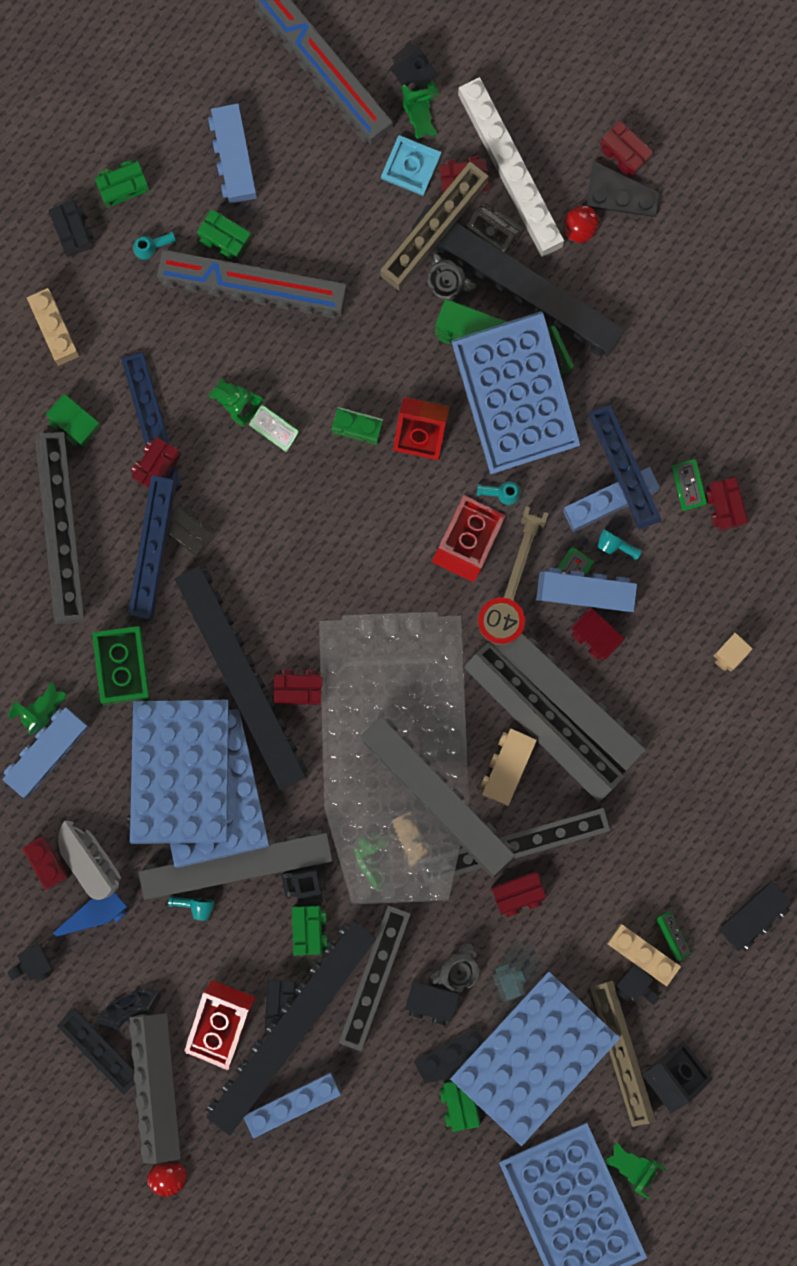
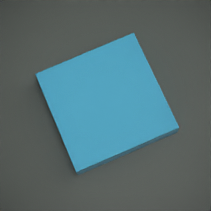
[381,135,441,196]

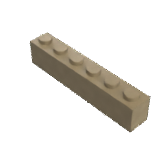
[380,162,488,291]

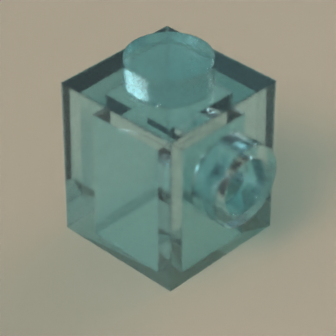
[492,964,526,1003]

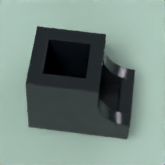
[390,43,438,90]
[281,866,323,907]

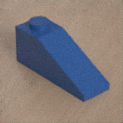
[53,891,129,936]

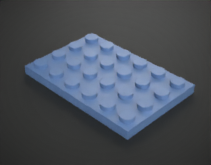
[451,311,580,474]
[130,700,229,844]
[170,708,269,868]
[450,971,620,1146]
[499,1122,647,1266]

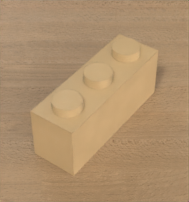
[27,288,80,366]
[479,729,537,806]
[606,924,681,986]

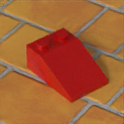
[432,495,506,582]
[184,980,256,1070]

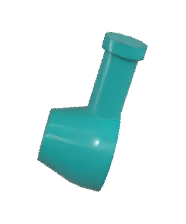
[133,231,176,260]
[477,481,521,505]
[598,529,642,560]
[169,895,214,921]

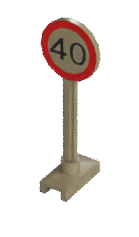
[478,506,549,645]

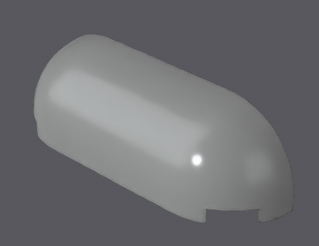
[58,821,121,900]

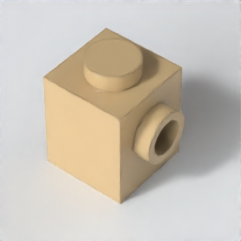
[713,633,753,672]

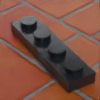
[57,1008,135,1095]

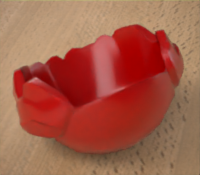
[564,206,599,243]
[147,1161,187,1197]

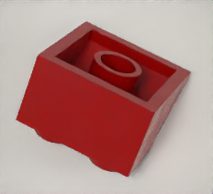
[393,397,450,460]

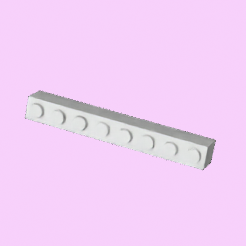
[458,77,564,257]

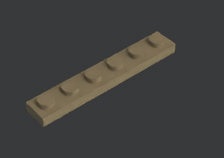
[590,981,655,1127]

